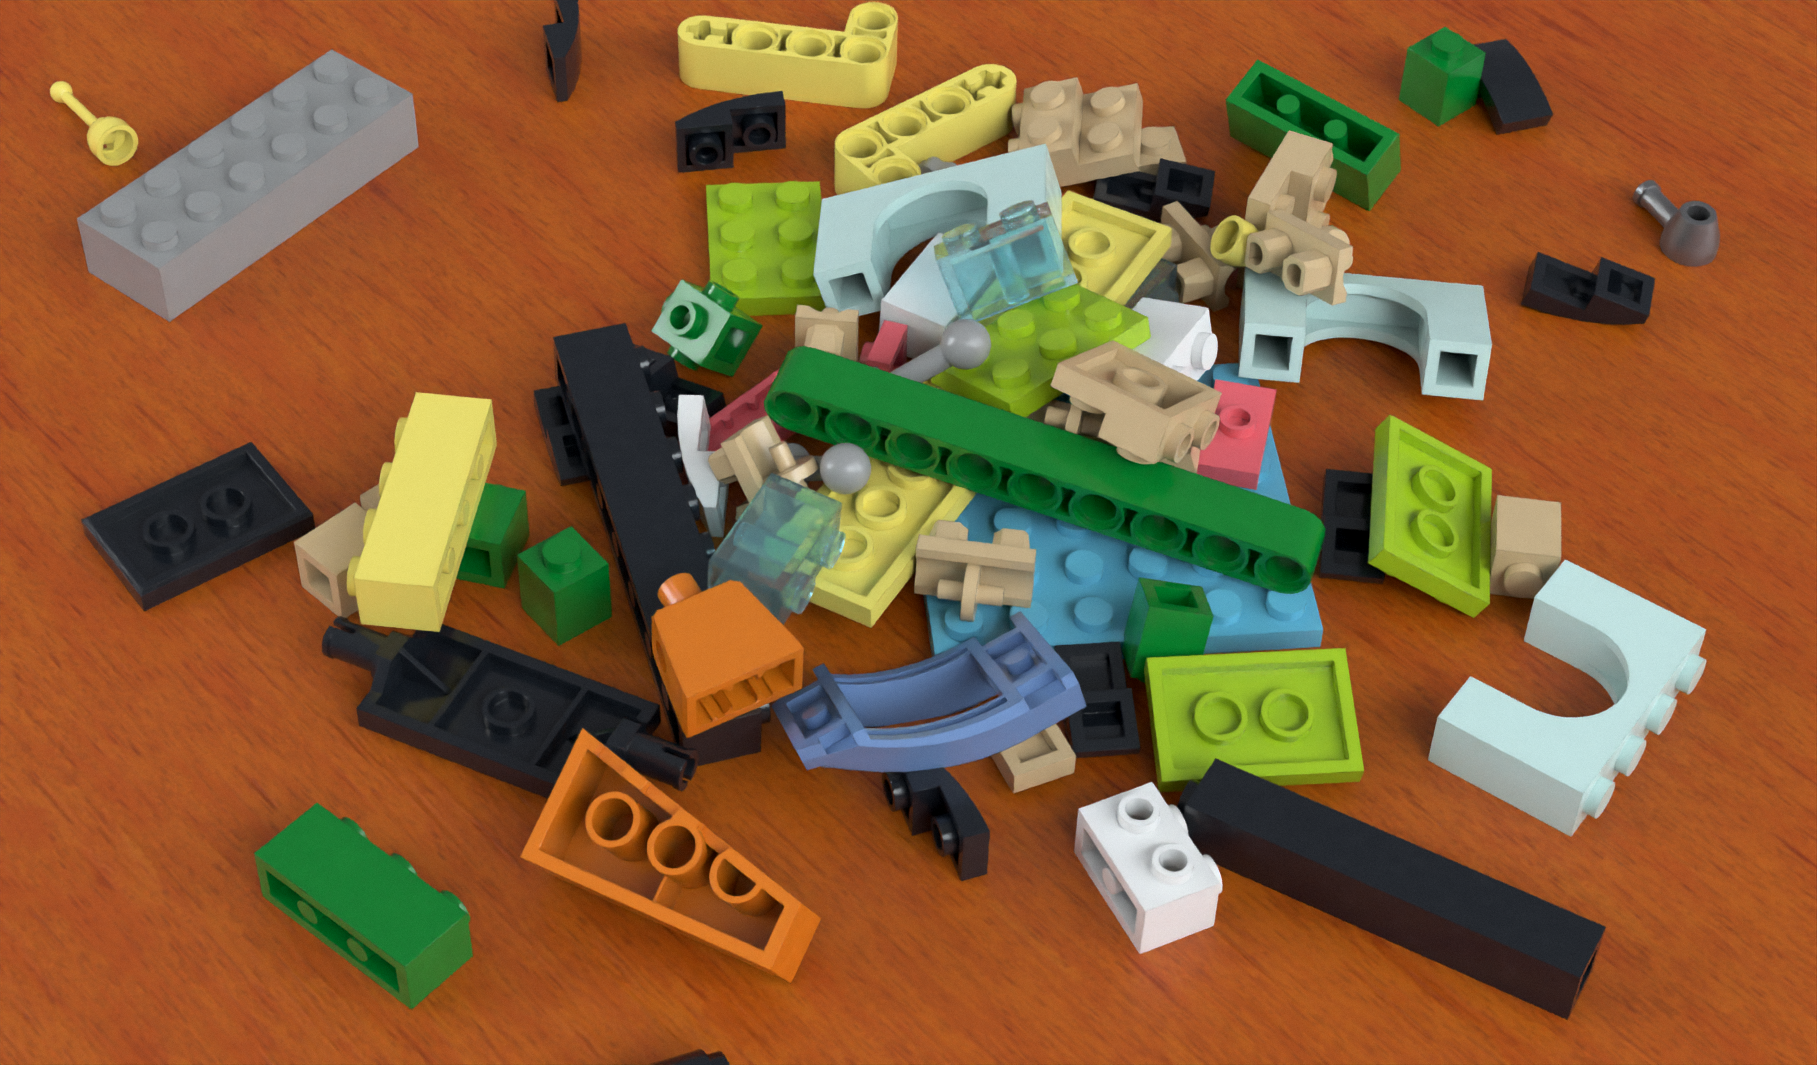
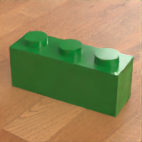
[1225,59,1401,211]
[254,803,473,1010]

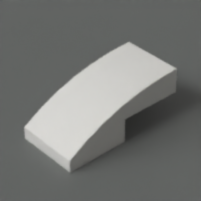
[677,395,729,537]

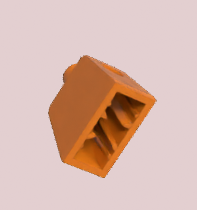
[652,573,804,738]

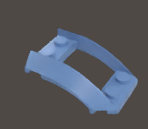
[772,611,1087,772]

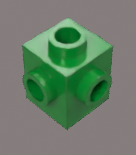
[651,279,763,377]

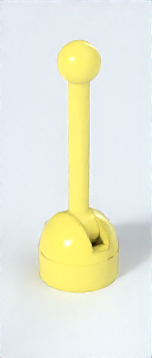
[50,81,138,166]
[1210,215,1259,267]

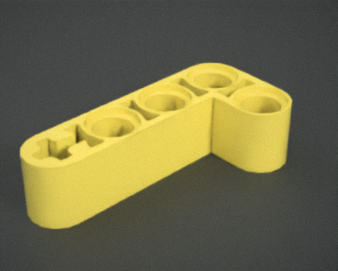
[678,2,898,108]
[834,64,1017,195]

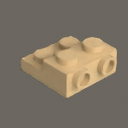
[1008,77,1143,187]
[1236,130,1337,289]
[1051,341,1222,464]

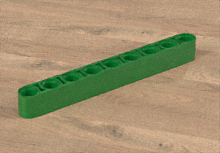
[764,346,1326,594]

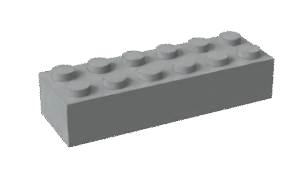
[77,49,419,322]

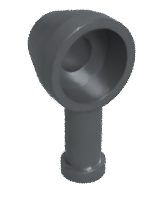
[1633,180,1720,266]

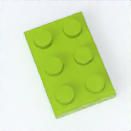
[706,181,826,316]
[931,279,1151,417]
[1368,415,1492,618]
[1144,648,1364,792]

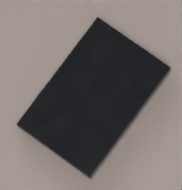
[81,442,315,611]

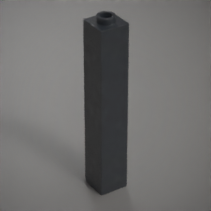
[1177,758,1606,1020]

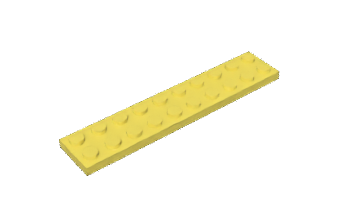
[758,191,1172,628]

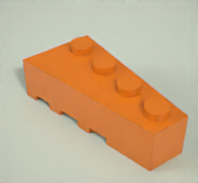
[520,728,821,984]

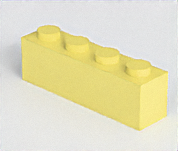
[347,392,497,632]

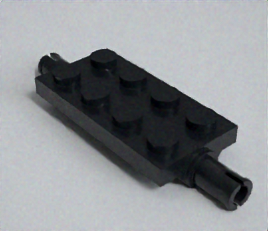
[322,616,699,798]

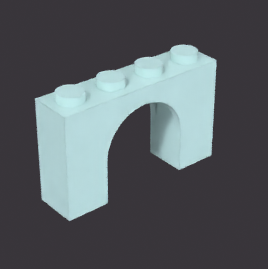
[813,144,1062,316]
[1238,266,1492,400]
[1428,559,1707,837]

